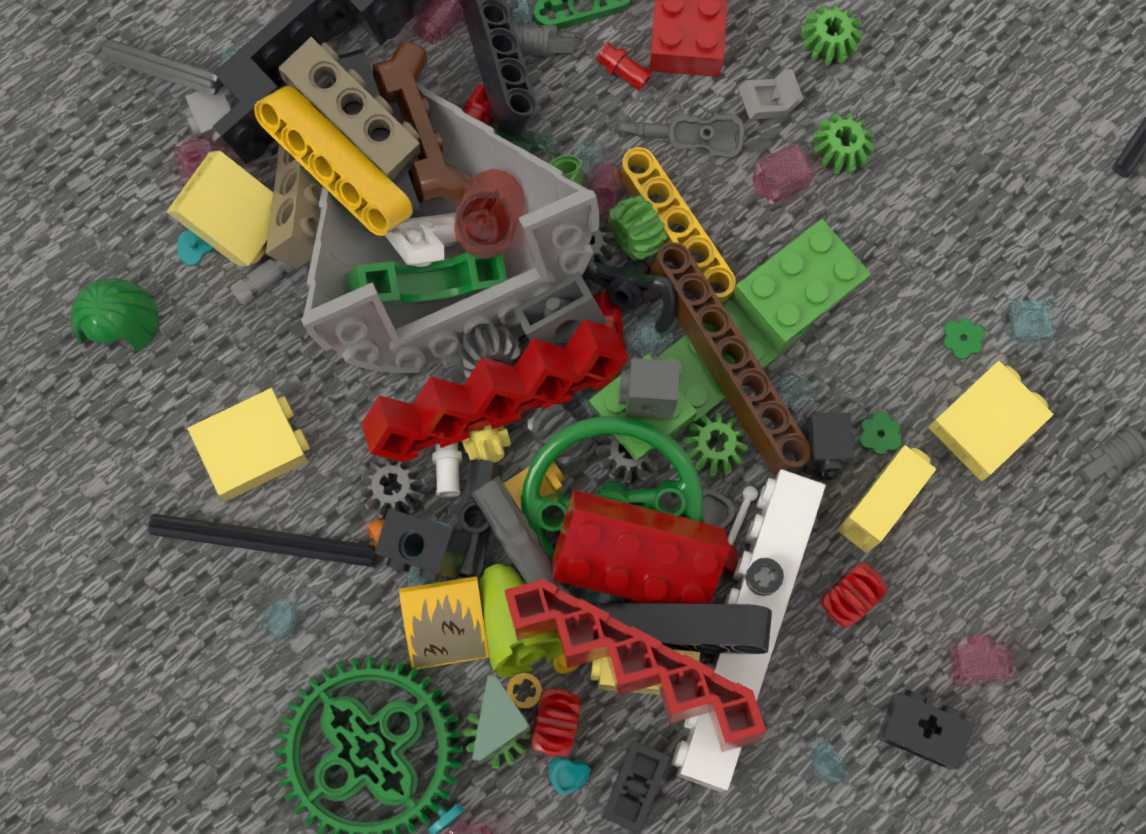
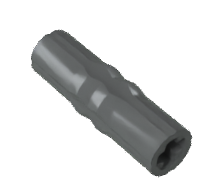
[471,476,555,584]

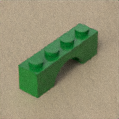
[344,249,507,308]

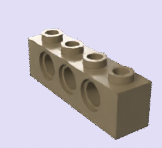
[279,37,421,181]
[266,144,323,269]

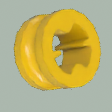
[507,673,542,709]

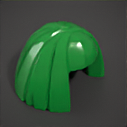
[70,278,159,352]

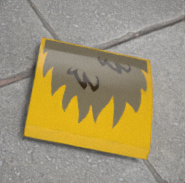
[399,576,490,669]

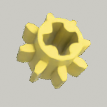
[462,425,511,463]

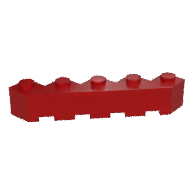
[361,319,629,462]
[504,579,766,752]

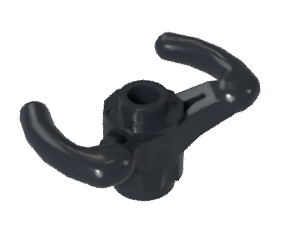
[582,260,677,333]

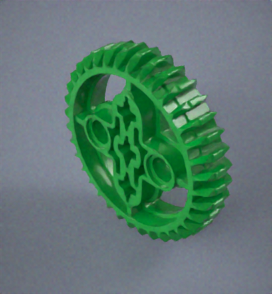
[274,656,463,834]

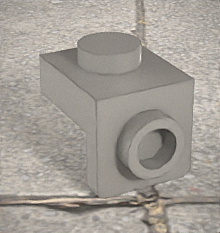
[739,69,803,119]

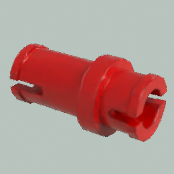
[596,42,652,92]

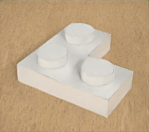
[385,213,468,267]

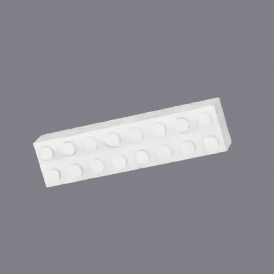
[671,469,826,792]

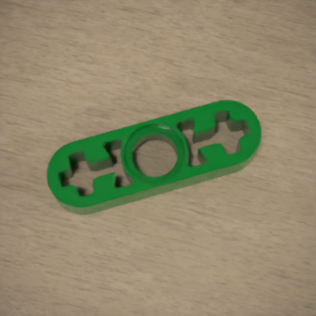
[534,0,633,30]

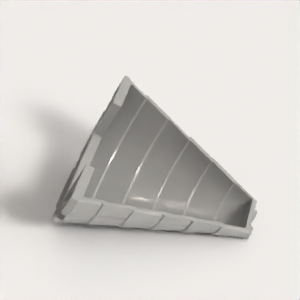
[301,83,599,373]

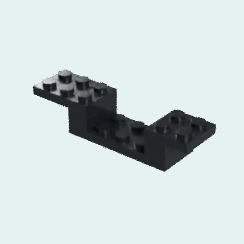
[212,0,432,164]

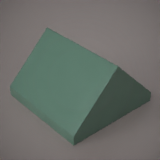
[472,675,531,764]

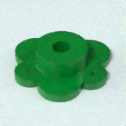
[943,318,985,360]
[859,412,902,455]

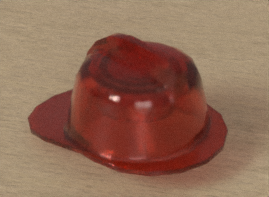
[454,169,524,258]

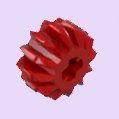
[820,562,888,628]
[530,688,581,757]

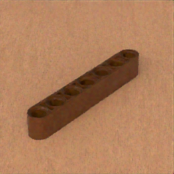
[650,242,811,475]

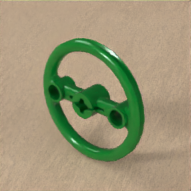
[521,416,703,591]

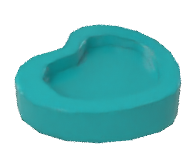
[177,230,214,267]
[548,756,590,795]
[428,803,465,834]

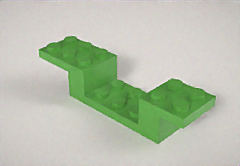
[588,219,871,462]

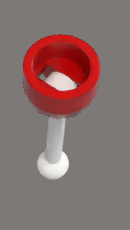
[722,486,758,575]

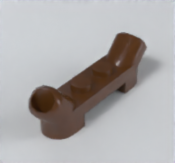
[372,41,473,207]

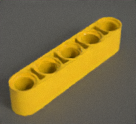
[254,86,413,236]
[620,147,735,305]

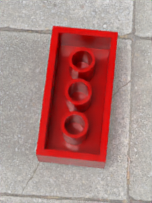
[649,0,727,77]
[552,490,730,604]

